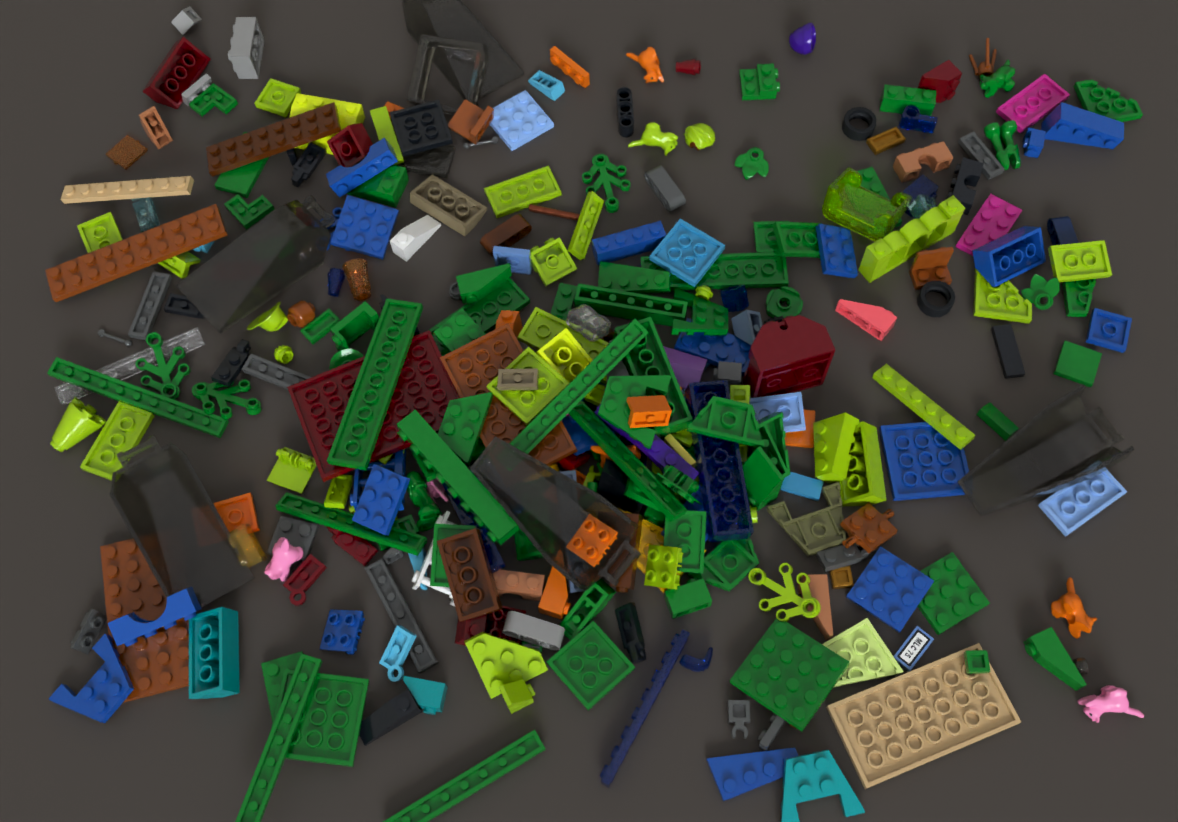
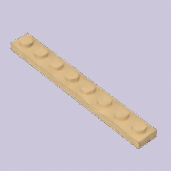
[60,176,194,204]

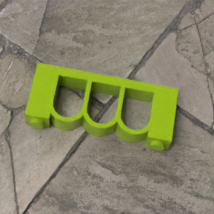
[858,195,965,283]

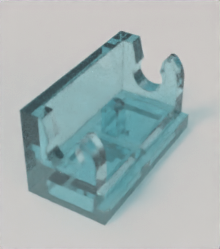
[131,197,160,233]

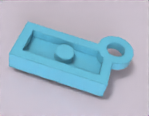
[379,625,417,682]

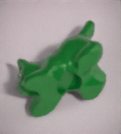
[980,60,1016,98]

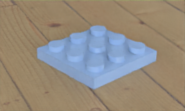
[490,90,554,151]

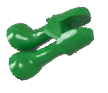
[984,120,1021,170]
[406,471,442,532]

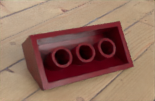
[142,37,211,109]

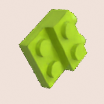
[530,237,577,287]

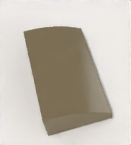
[410,174,487,236]

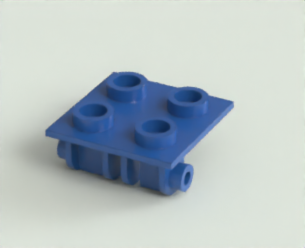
[320,609,365,655]

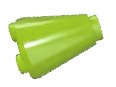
[50,397,106,452]

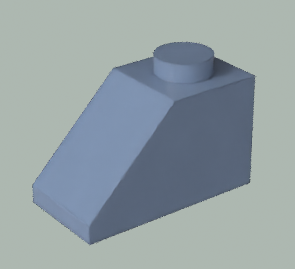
[731,309,762,345]

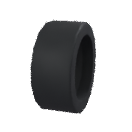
[842,107,877,141]
[917,281,955,317]

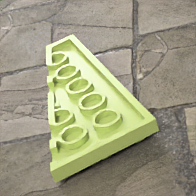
[822,618,904,687]

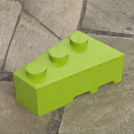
[813,412,859,484]

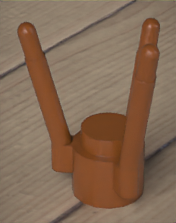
[969,38,997,78]

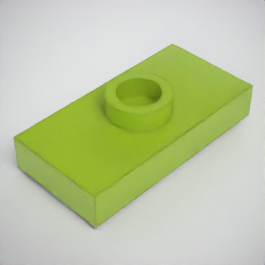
[324,475,353,509]

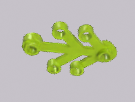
[748,563,821,622]

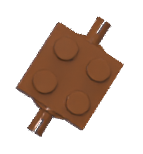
[840,503,898,553]

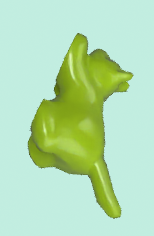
[628,122,678,156]

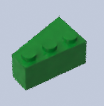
[749,412,790,478]

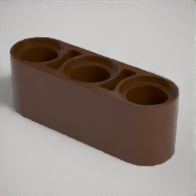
[480,214,532,257]

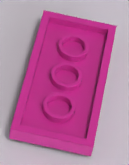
[996,74,1070,134]
[955,193,1022,256]

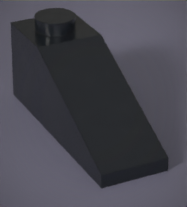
[359,689,422,746]

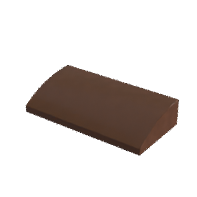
[437,528,503,622]

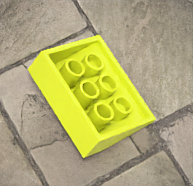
[289,93,365,155]

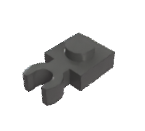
[727,700,750,739]

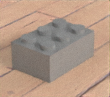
[228,17,265,79]

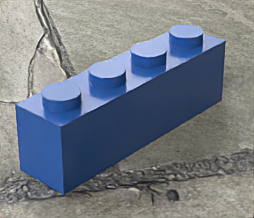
[592,221,666,266]

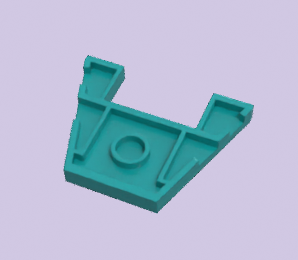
[781,749,865,822]

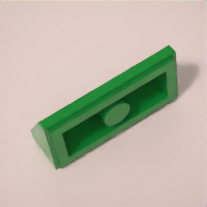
[976,402,1019,441]

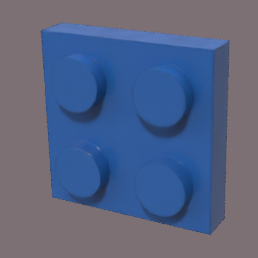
[1086,308,1132,353]

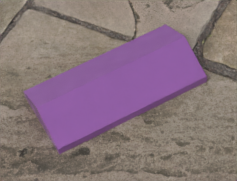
[663,346,707,393]

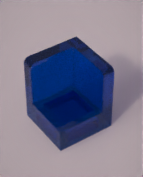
[720,284,749,312]

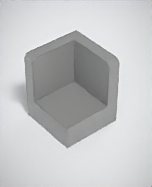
[171,6,202,34]

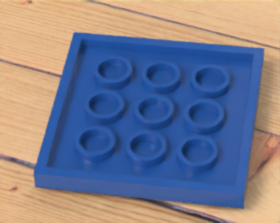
[879,419,974,501]

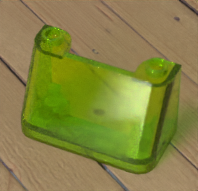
[822,167,912,242]

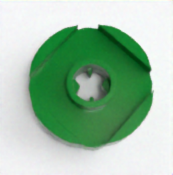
[765,286,803,318]

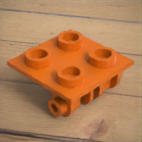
[566,514,618,567]

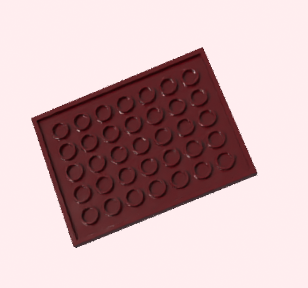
[287,330,460,482]

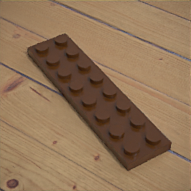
[206,102,341,177]

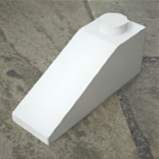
[390,215,441,262]

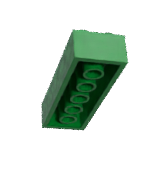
[613,317,693,438]

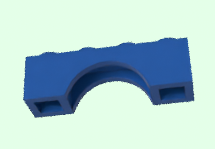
[326,137,398,198]
[107,587,202,647]

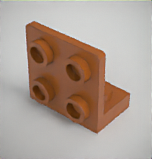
[448,99,494,144]
[909,247,954,290]

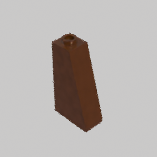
[599,510,643,593]

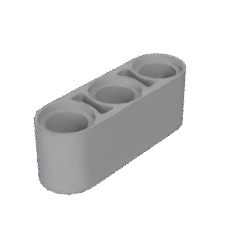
[502,611,565,651]

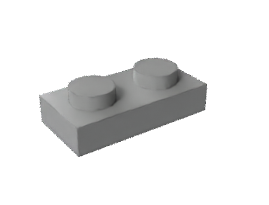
[181,73,212,106]

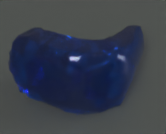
[679,647,713,672]

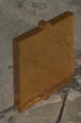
[106,135,148,170]

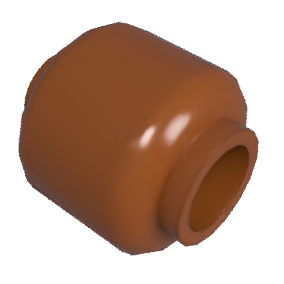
[287,300,316,328]

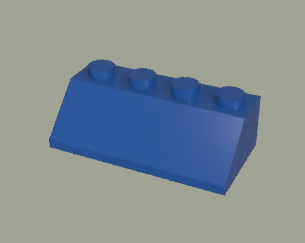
[972,226,1046,287]

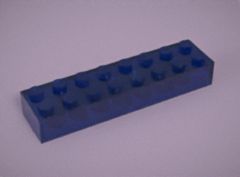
[685,380,754,542]

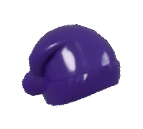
[789,23,816,55]

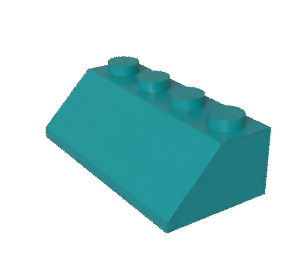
[189,607,240,699]

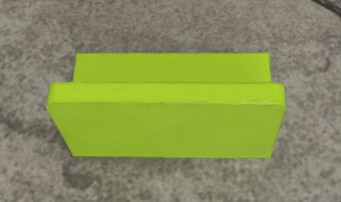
[158,251,200,279]

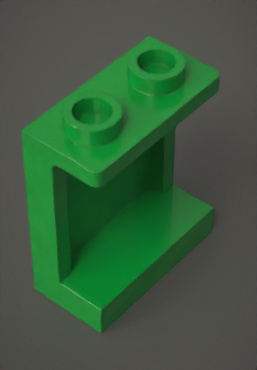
[330,301,379,351]

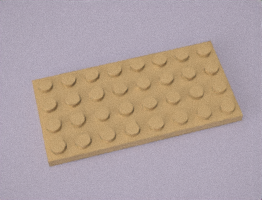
[826,643,1021,789]

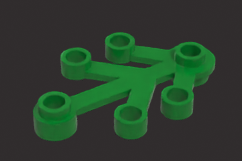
[582,154,631,213]
[135,332,191,400]
[192,379,262,419]

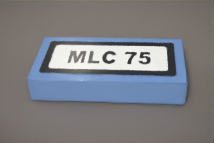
[893,626,934,672]

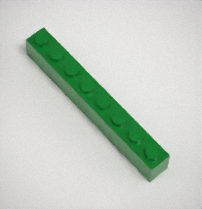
[397,410,519,546]

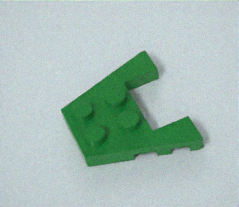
[671,289,728,335]
[598,375,671,449]

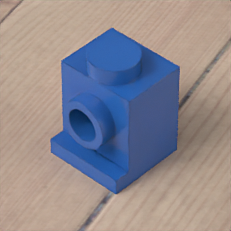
[1022,127,1046,158]

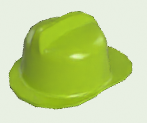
[247,301,288,332]

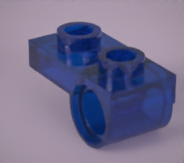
[899,105,938,133]

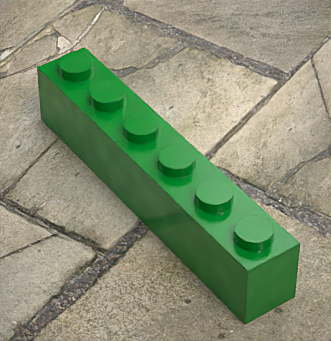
[574,283,688,327]

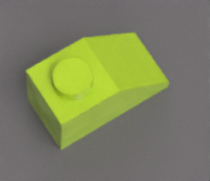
[499,679,535,714]

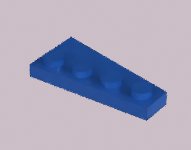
[706,747,798,802]

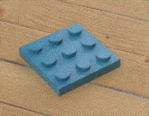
[649,219,725,287]

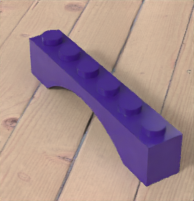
[595,404,699,480]

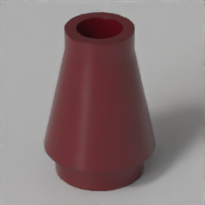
[676,58,701,75]

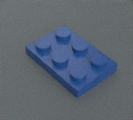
[816,223,858,279]
[352,464,411,536]

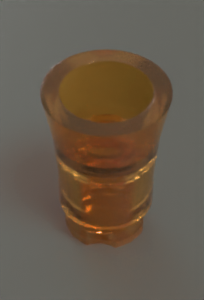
[342,259,371,301]

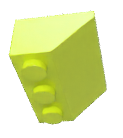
[535,328,592,383]

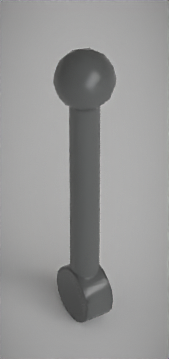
[463,136,498,149]
[97,329,132,347]

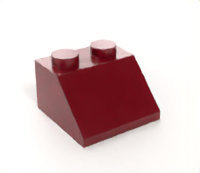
[918,60,962,103]
[327,123,373,167]

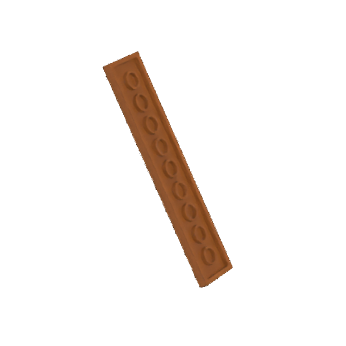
[45,204,228,302]

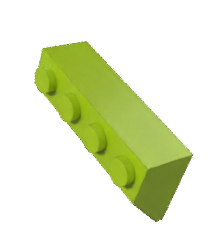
[837,421,886,507]

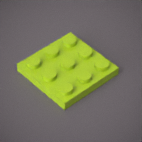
[486,347,569,425]

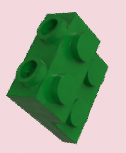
[739,63,780,100]

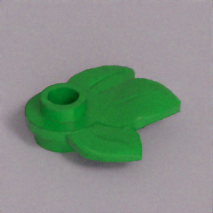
[734,147,769,180]
[1021,274,1060,310]

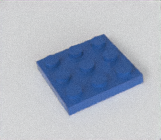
[331,195,399,260]
[846,546,934,633]

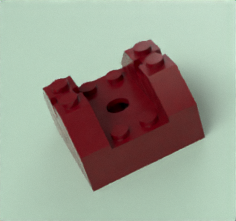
[743,315,836,398]

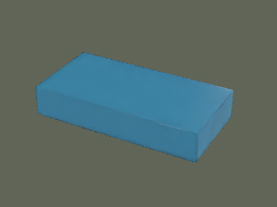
[780,472,824,501]

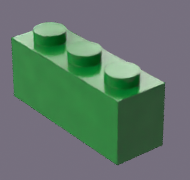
[879,84,936,117]

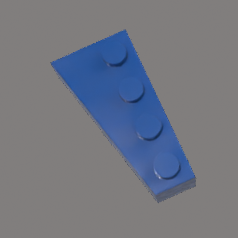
[1041,102,1124,149]

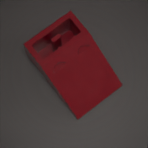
[455,606,526,646]

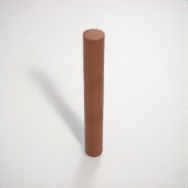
[529,204,580,221]

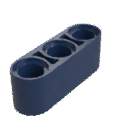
[1047,216,1079,245]

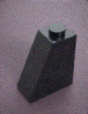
[597,458,646,513]

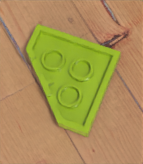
[973,268,1032,324]
[464,632,548,699]

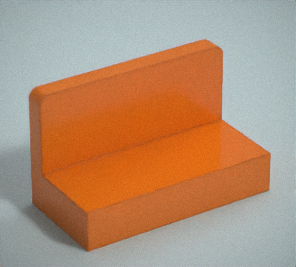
[626,395,672,428]

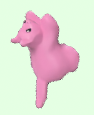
[264,537,303,582]
[1077,685,1144,723]

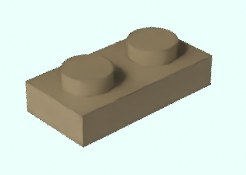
[497,369,539,390]

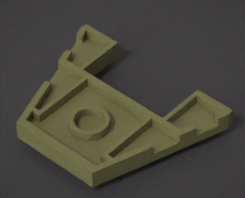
[767,482,846,557]

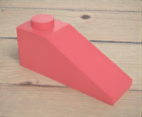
[835,299,897,341]

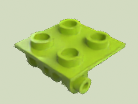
[267,447,317,494]
[644,544,684,590]

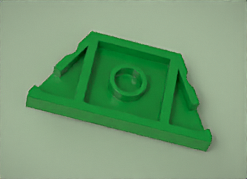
[438,392,494,465]
[687,396,765,449]
[688,523,759,592]

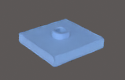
[493,246,532,275]

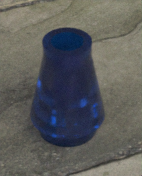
[327,268,346,297]

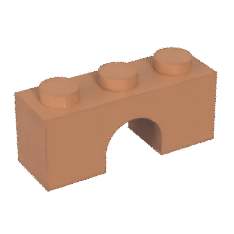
[893,141,953,183]
[491,568,546,601]

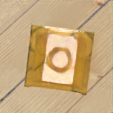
[228,524,268,568]

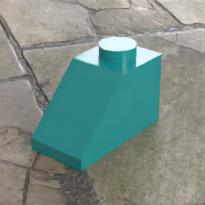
[403,676,448,715]

